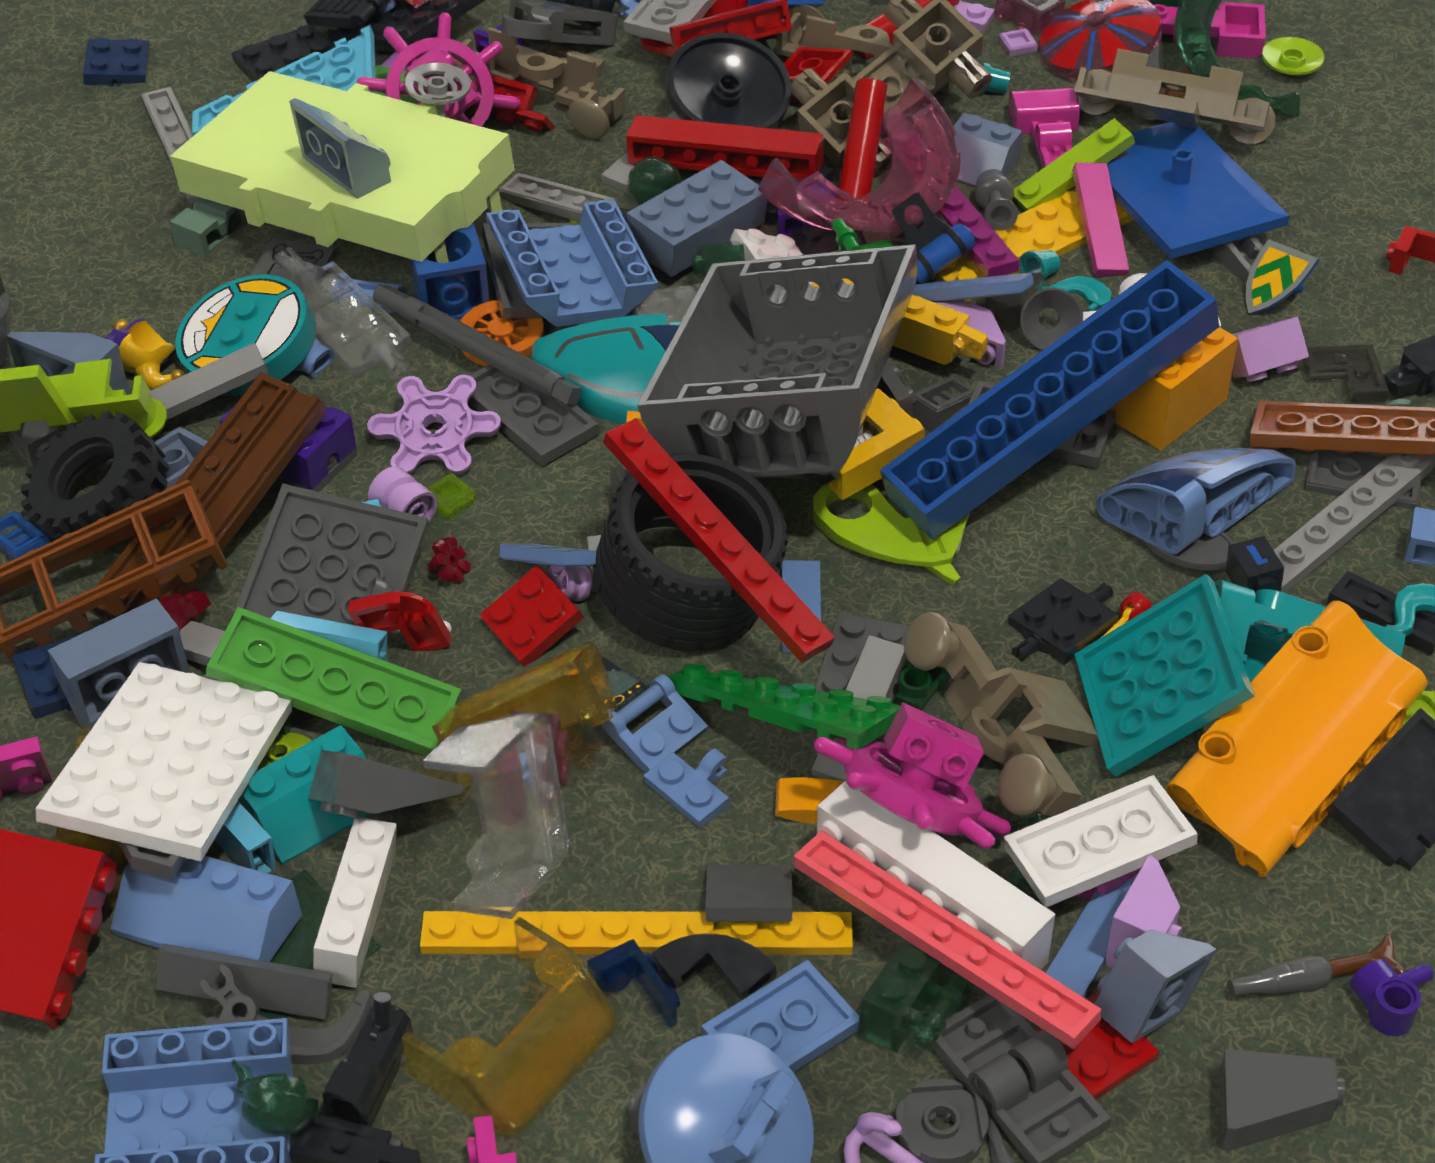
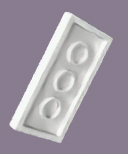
[1004,775,1198,907]

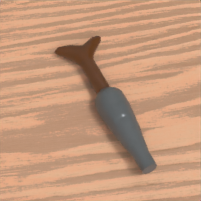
[1227,933,1405,997]

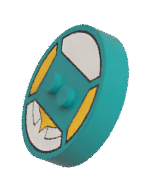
[175,274,316,396]

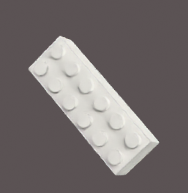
[817,780,1055,970]

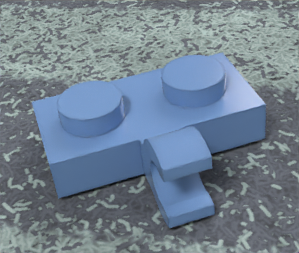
[643,748,730,828]

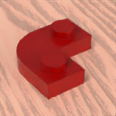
[348,591,451,652]

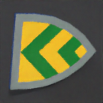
[1245,239,1320,315]

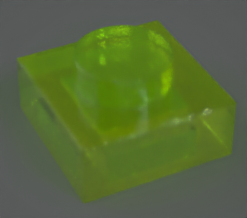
[427,473,476,519]

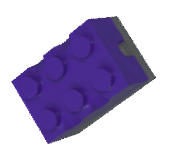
[220,406,358,492]

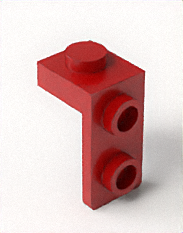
[1386,225,1435,275]

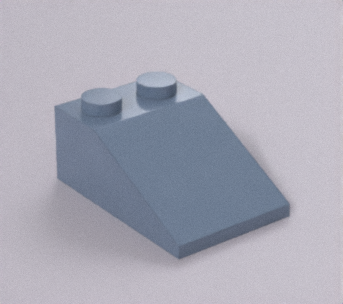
[7,332,130,395]

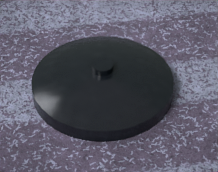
[666,33,791,129]

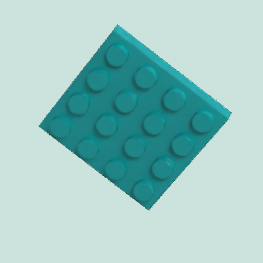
[1075,574,1255,777]

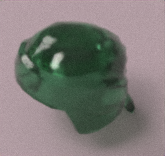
[628,156,682,206]
[231,1059,319,1136]

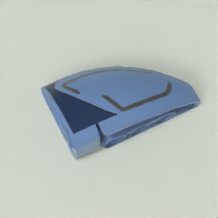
[1096,448,1296,554]

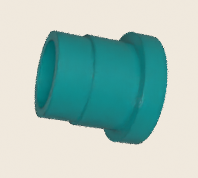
[981,62,1010,95]
[1019,250,1060,284]

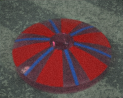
[1040,0,1162,79]

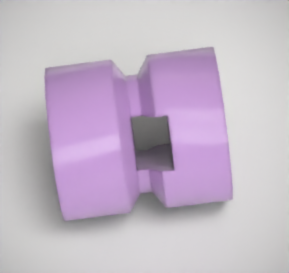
[368,466,438,522]

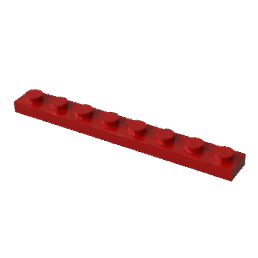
[603,418,835,663]

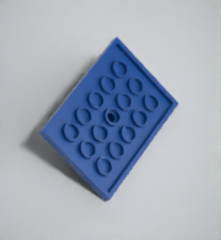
[1107,122,1289,259]

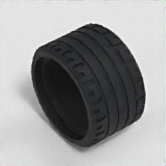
[593,453,788,652]

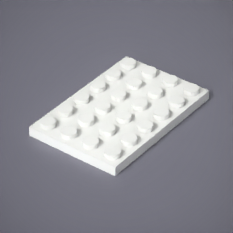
[36,662,292,861]

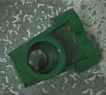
[893,660,951,710]

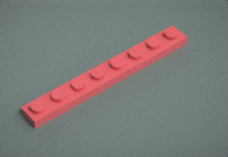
[793,830,1102,1049]

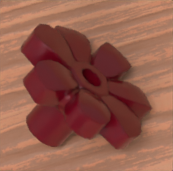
[429,536,471,584]

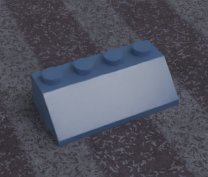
[111,856,302,962]

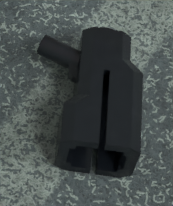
[322,992,413,1127]

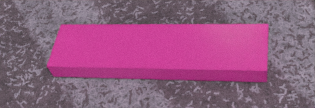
[1072,162,1129,276]

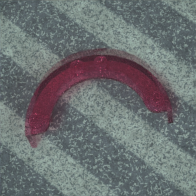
[758,76,961,232]

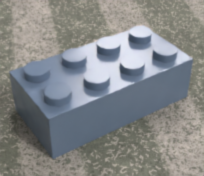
[626,160,768,277]

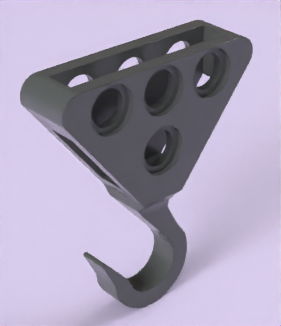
[501,0,618,45]

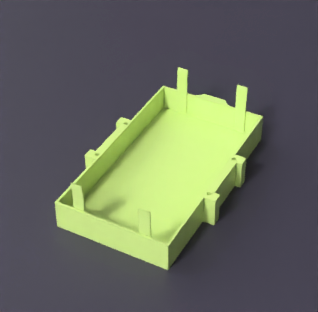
[170,71,515,263]

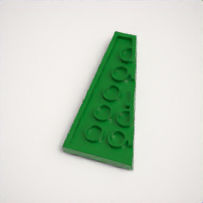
[668,664,901,750]

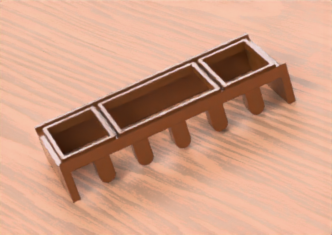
[0,480,228,664]

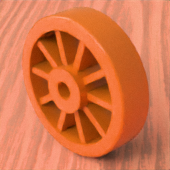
[460,300,545,366]

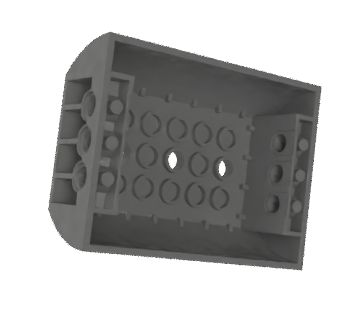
[637,244,917,479]

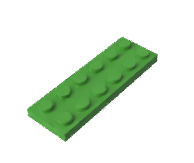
[206,607,461,758]

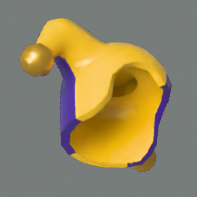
[105,319,185,390]

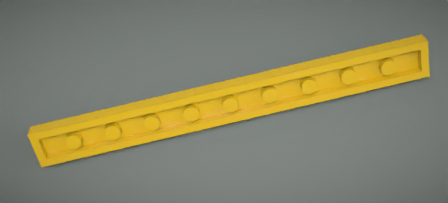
[420,911,853,955]

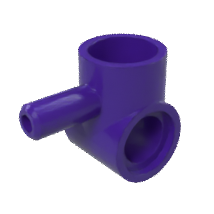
[1350,959,1434,1036]

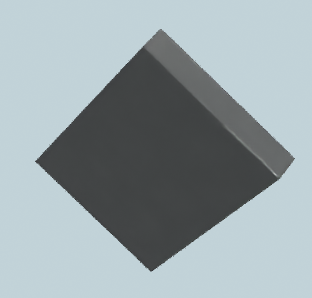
[1305,450,1421,510]

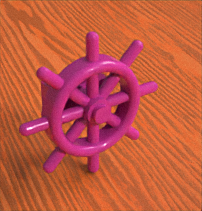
[357,13,520,127]
[814,703,1011,849]

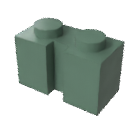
[170,197,247,257]

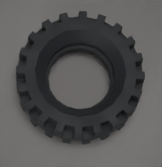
[21,411,169,549]

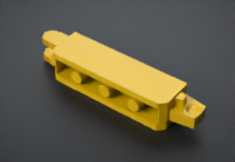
[811,279,988,365]

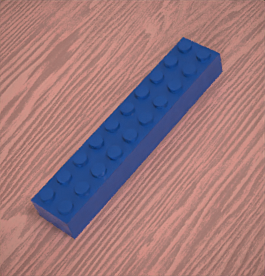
[880,260,1219,540]

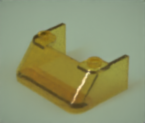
[432,641,617,786]
[402,917,617,1137]

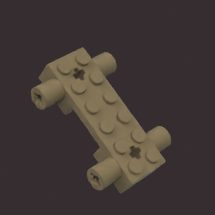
[790,0,992,177]

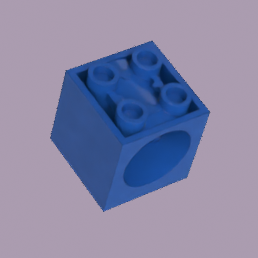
[409,223,489,319]

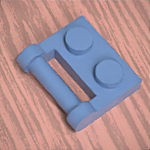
[601,674,708,773]

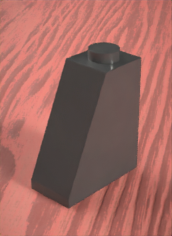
[1219,1049,1345,1151]

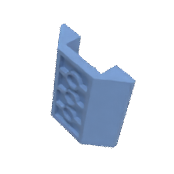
[486,200,658,327]
[95,1018,293,1163]

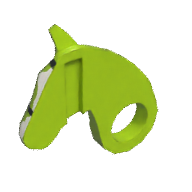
[813,483,970,585]

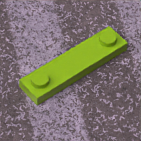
[1013,118,1135,211]

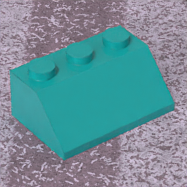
[238,725,371,865]

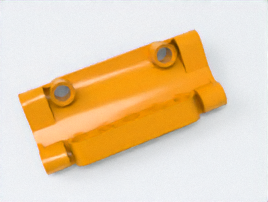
[1165,601,1428,878]

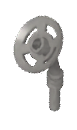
[405,63,471,117]

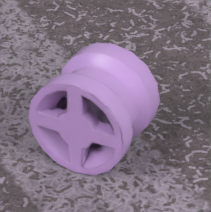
[546,566,592,602]

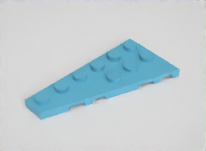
[192,25,376,135]

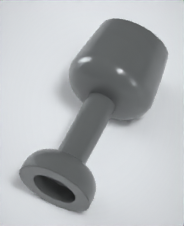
[975,169,1018,231]

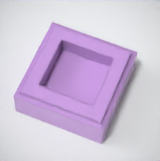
[998,28,1038,56]

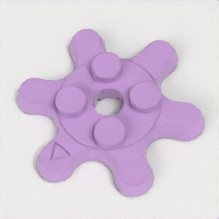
[367,375,501,476]

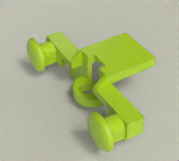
[0,359,167,439]

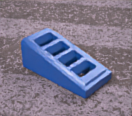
[0,511,51,560]

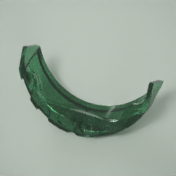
[1175,0,1300,117]

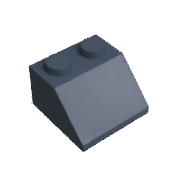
[939,113,1023,187]
[1094,930,1216,1043]

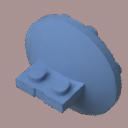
[638,1033,814,1163]

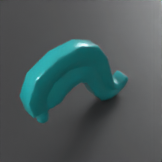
[1036,276,1112,311]
[1386,583,1435,636]

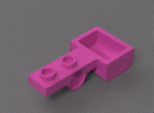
[1142,2,1266,59]
[1008,88,1080,168]

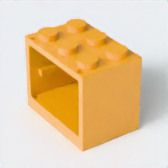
[1108,327,1238,451]

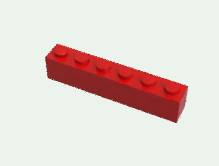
[626,115,824,182]

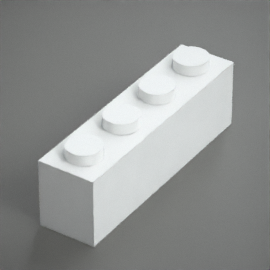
[313,817,397,988]

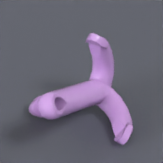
[844,1112,924,1163]

